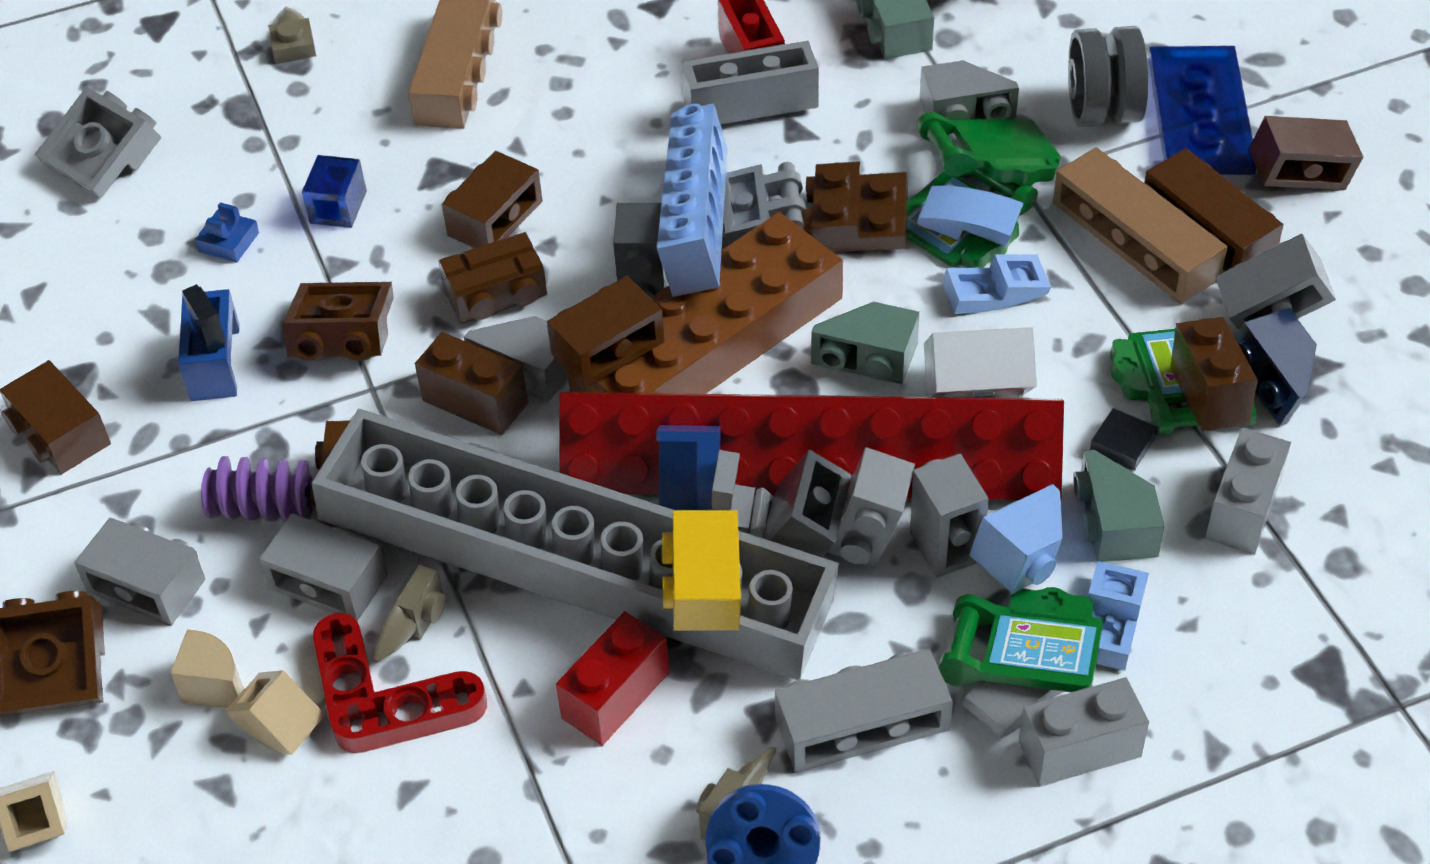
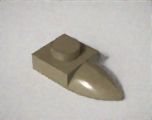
[268,6,317,64]
[373,565,446,662]
[696,747,776,840]

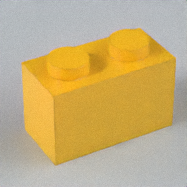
[662,510,741,631]

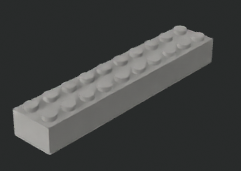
[312,408,839,680]

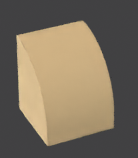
[170,629,244,708]
[225,670,325,755]
[0,771,66,852]

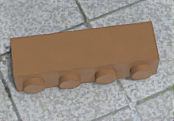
[408,0,503,128]
[1053,147,1228,305]

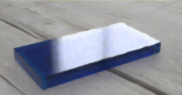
[1148,45,1256,175]

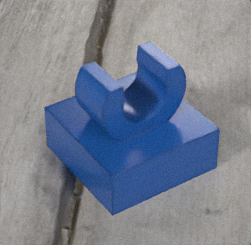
[195,202,259,263]

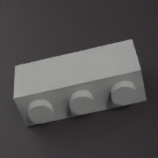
[682,40,819,124]
[775,648,953,773]

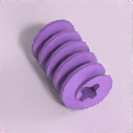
[201,456,313,522]

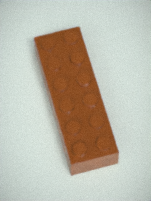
[567,212,843,394]

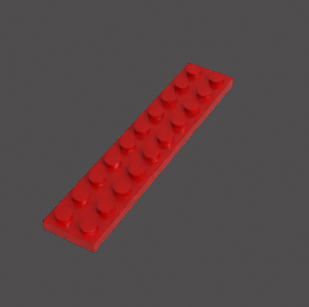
[559,392,1064,501]

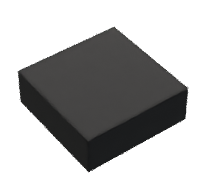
[181,284,226,353]
[1090,408,1158,471]

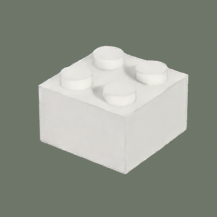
[923,327,1037,398]

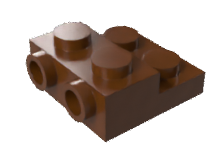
[803,161,908,252]
[282,281,394,361]
[0,591,105,717]

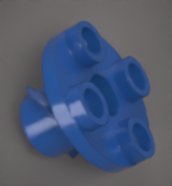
[705,784,821,864]

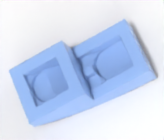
[916,186,1023,247]
[942,254,1051,314]
[1087,561,1149,671]

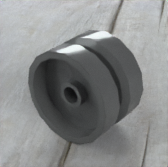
[1068,25,1148,127]

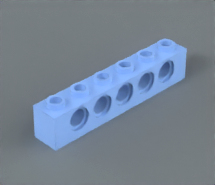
[657,103,728,297]

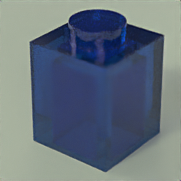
[302,155,367,228]

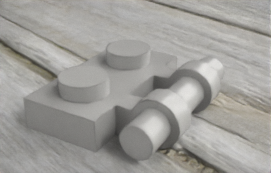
[723,161,806,245]

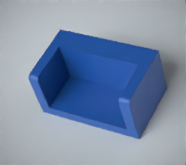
[178,289,240,401]
[656,425,720,510]

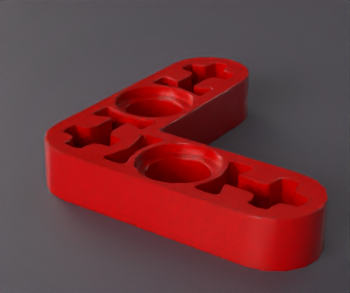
[313,613,487,753]

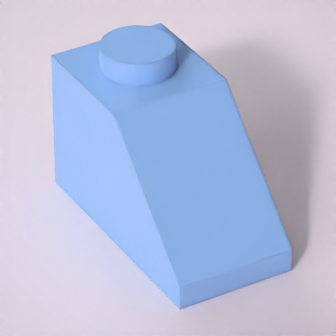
[969,484,1063,594]

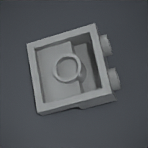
[34,86,162,198]

